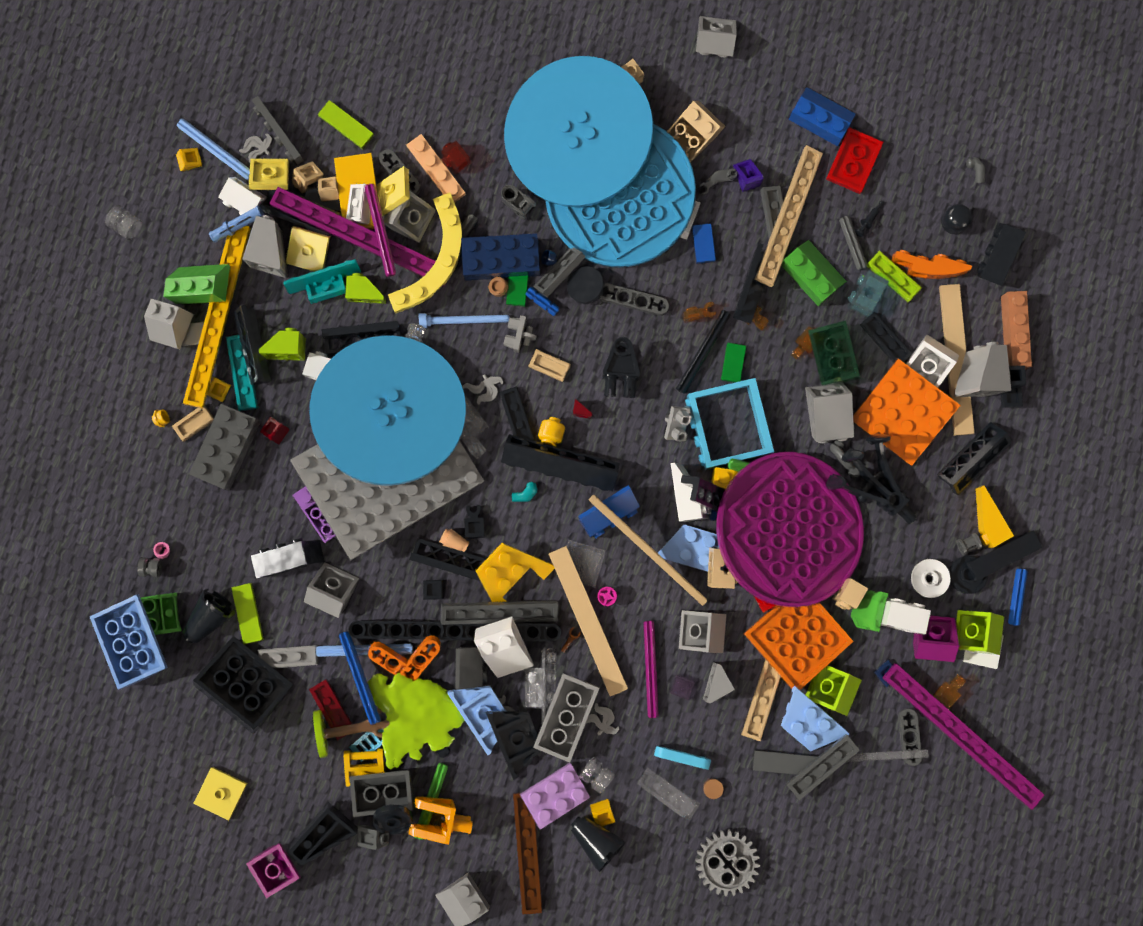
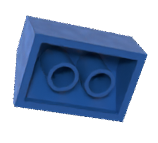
[788,88,855,146]
[578,485,640,539]

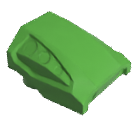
[851,590,888,632]
[141,593,181,635]

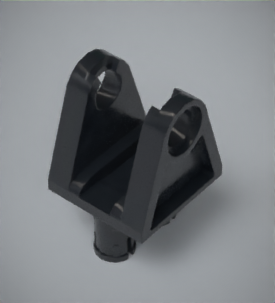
[602,337,640,398]

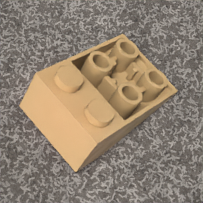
[667,101,725,163]

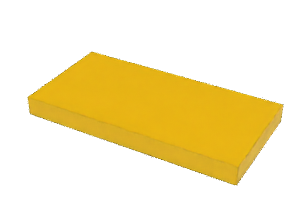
[334,153,377,230]

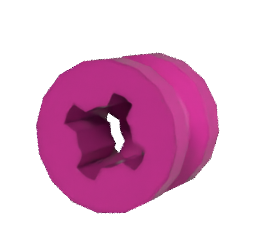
[597,587,617,606]

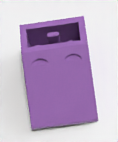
[293,486,335,543]

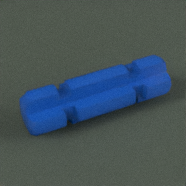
[526,287,559,316]

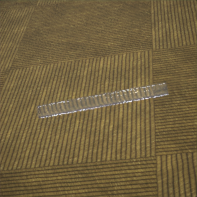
[848,749,928,762]

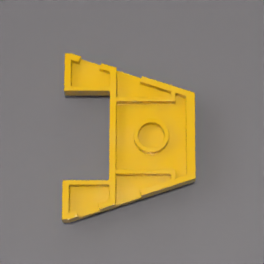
[476,543,555,602]

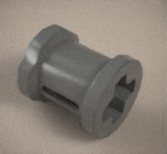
[956,533,982,556]

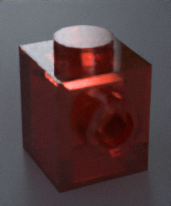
[441,141,471,174]

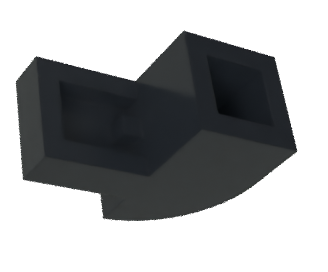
[1000,366,1026,408]

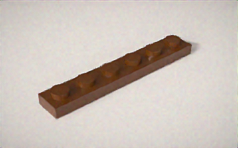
[513,792,542,915]

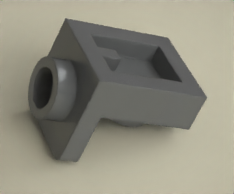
[358,825,389,850]

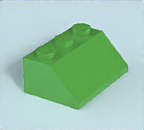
[781,240,847,306]
[163,264,230,304]

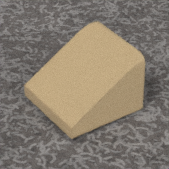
[318,177,339,202]

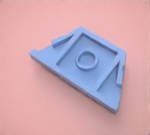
[658,525,727,572]
[447,686,506,755]
[781,686,849,751]

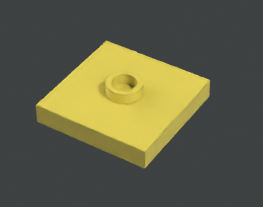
[249,159,289,190]
[377,166,410,216]
[286,226,330,272]
[193,767,248,821]

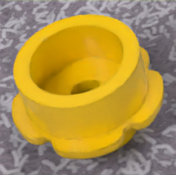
[152,409,170,427]

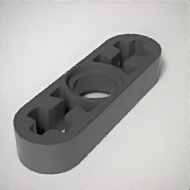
[379,150,420,195]
[898,708,922,766]

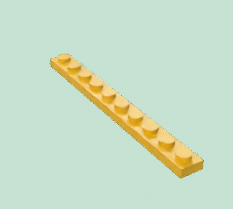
[183,226,250,409]

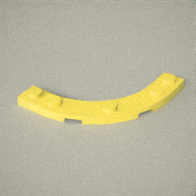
[388,193,462,313]

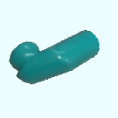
[512,482,538,502]

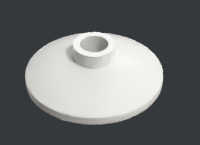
[911,559,950,598]

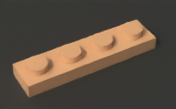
[406,134,466,203]

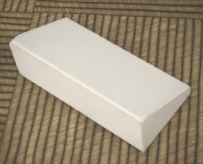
[346,184,371,224]

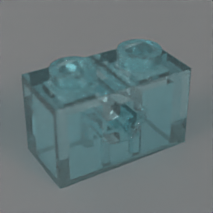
[848,271,889,318]

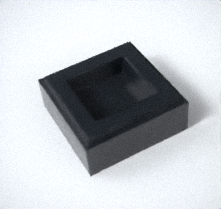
[423,580,443,600]

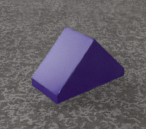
[733,159,764,192]

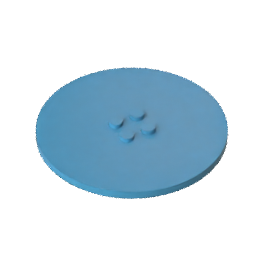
[504,56,653,207]
[546,124,696,267]
[309,336,466,486]

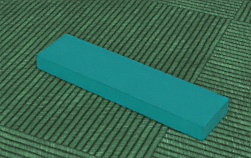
[226,335,258,412]

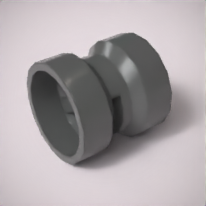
[137,557,163,578]

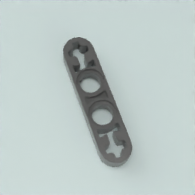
[599,283,669,316]

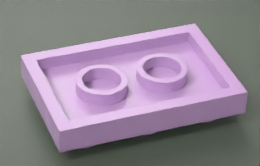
[520,763,590,829]

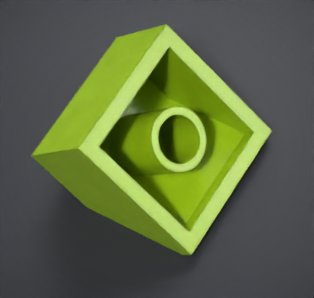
[259,328,306,361]
[956,610,1004,655]
[806,665,862,716]

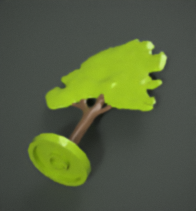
[313,673,465,769]

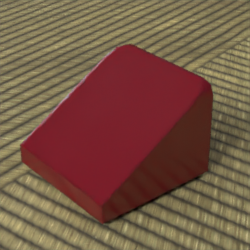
[573,399,592,419]
[260,416,289,444]

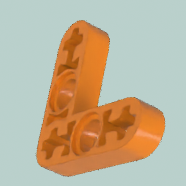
[368,635,441,681]

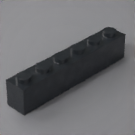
[501,434,620,492]

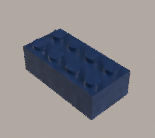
[461,233,540,281]

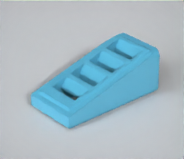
[349,729,384,762]

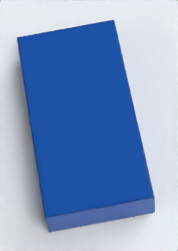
[692,224,716,264]

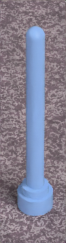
[419,313,510,329]

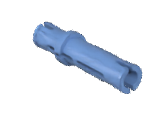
[209,205,264,243]

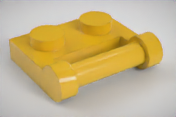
[343,748,385,787]

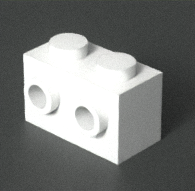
[219,177,267,218]

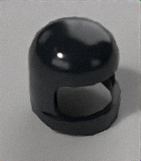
[941,204,972,235]

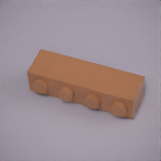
[1001,291,1032,370]

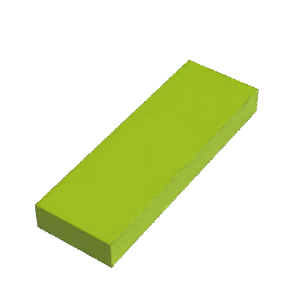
[318,100,374,150]
[867,250,922,303]
[231,583,264,644]

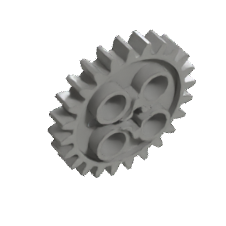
[695,829,760,896]

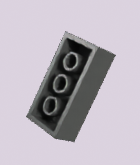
[189,404,261,491]

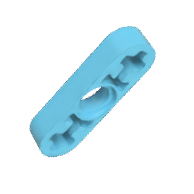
[654,746,711,770]

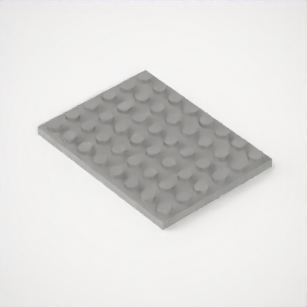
[290,441,484,561]

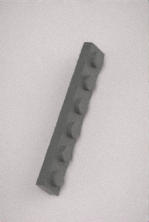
[441,601,558,625]

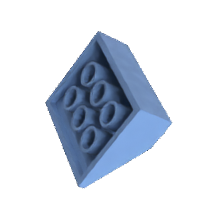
[90,594,168,689]

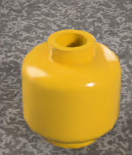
[538,417,565,446]

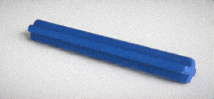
[339,631,381,725]

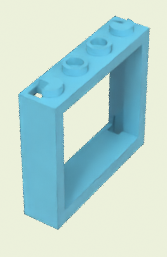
[685,378,774,470]

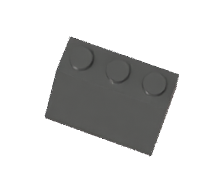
[350,770,415,817]

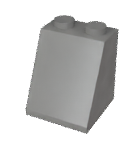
[243,215,288,278]
[955,342,1011,397]
[805,383,854,443]

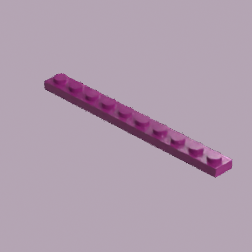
[270,187,445,287]
[882,663,1044,810]

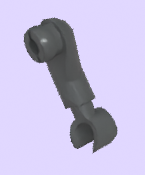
[697,168,738,196]
[830,439,860,478]

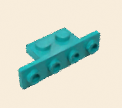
[283,259,361,304]

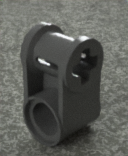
[501,185,537,220]

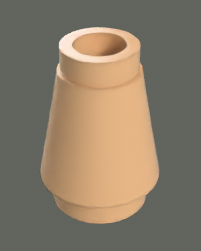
[439,528,469,552]

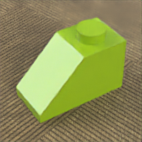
[345,273,386,304]

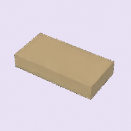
[528,349,571,382]
[172,405,214,442]

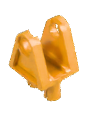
[408,797,473,845]

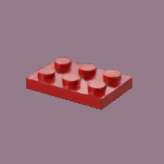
[826,127,883,194]

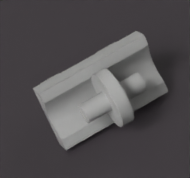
[504,315,537,353]
[664,406,692,441]

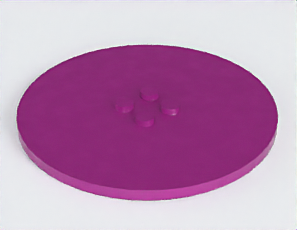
[716,452,864,607]

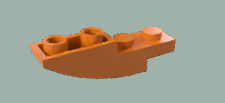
[891,250,972,279]

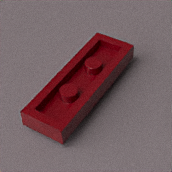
[309,679,352,741]

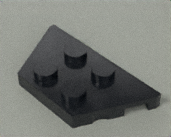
[485,711,540,780]

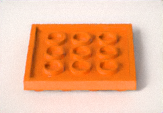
[853,359,961,466]
[744,602,853,690]

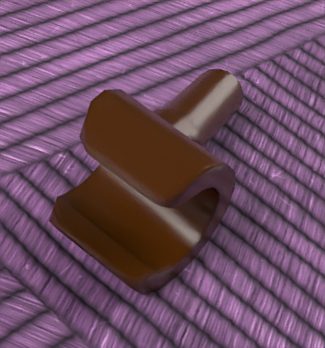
[561,627,581,653]

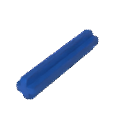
[1008,568,1028,626]

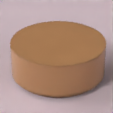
[488,277,508,297]
[703,778,723,799]

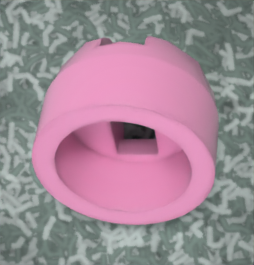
[153,542,170,559]

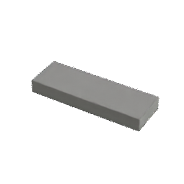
[258,645,318,668]

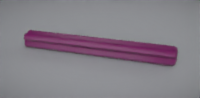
[365,184,396,276]
[644,621,658,718]

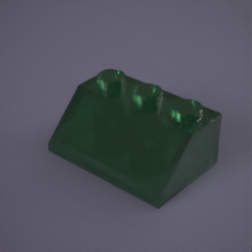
[808,320,861,386]

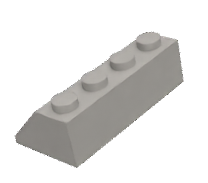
[533,673,599,763]

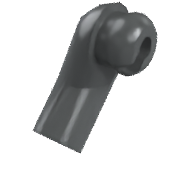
[966,157,985,183]

